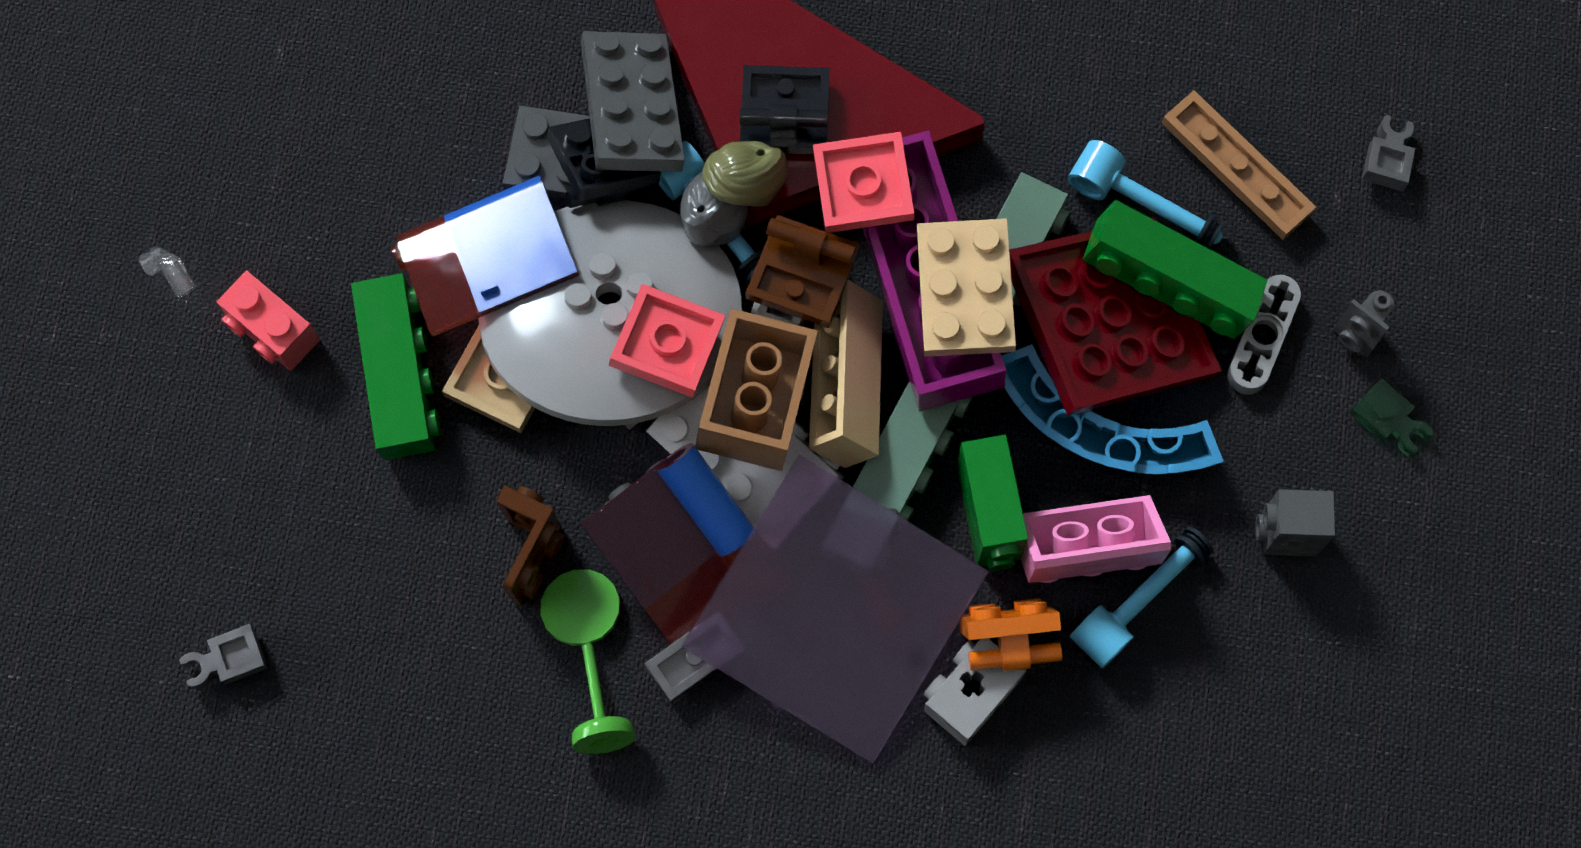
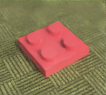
[813,132,915,233]
[609,284,726,398]

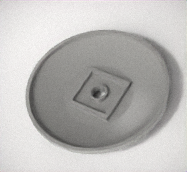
[478,200,742,426]

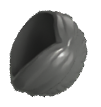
[680,172,749,247]

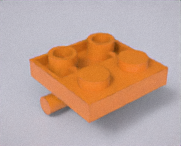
[959,599,1062,672]

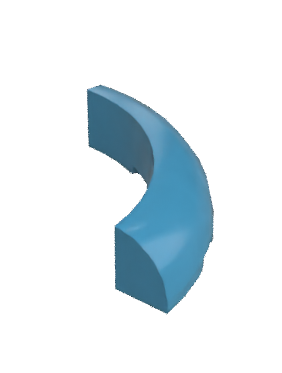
[1002,344,1224,474]

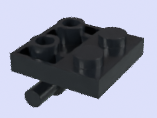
[740,65,830,154]
[547,118,661,208]

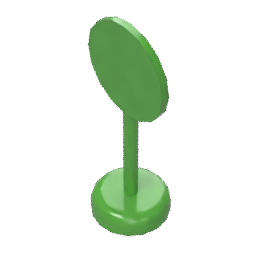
[540,569,636,754]

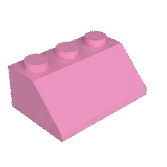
[1021,495,1171,583]

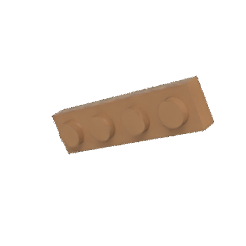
[1162,90,1316,240]

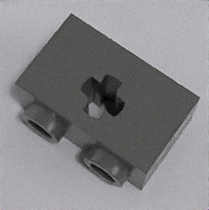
[1255,489,1335,556]

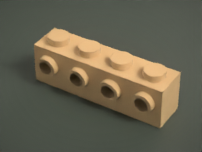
[809,280,883,468]

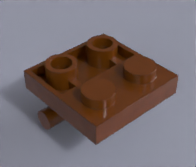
[746,215,860,328]

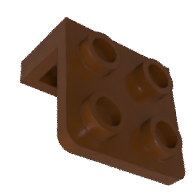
[496,485,564,606]

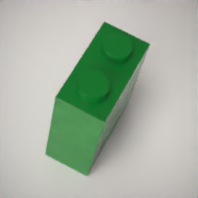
[956,435,1028,571]

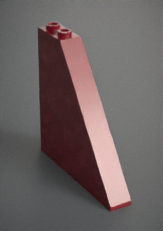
[653,0,985,228]

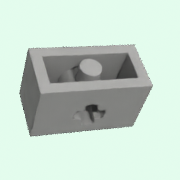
[923,638,1026,746]

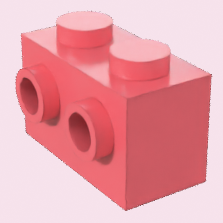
[216,270,320,371]

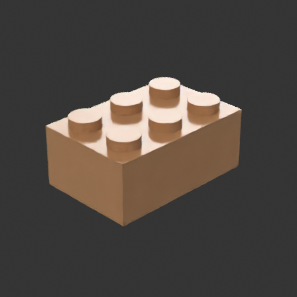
[695,308,818,471]

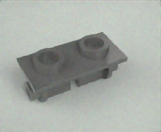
[1333,290,1394,357]

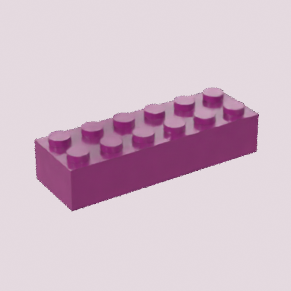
[862,130,1006,412]

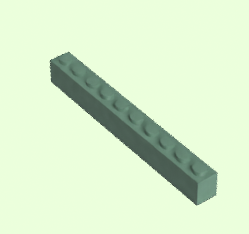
[821,172,1070,579]

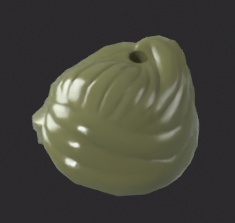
[702,141,788,207]

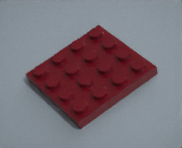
[1009,217,1222,416]

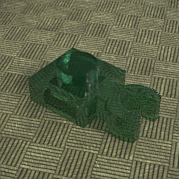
[1350,378,1434,457]

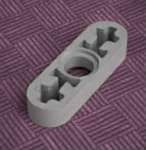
[1227,275,1301,395]

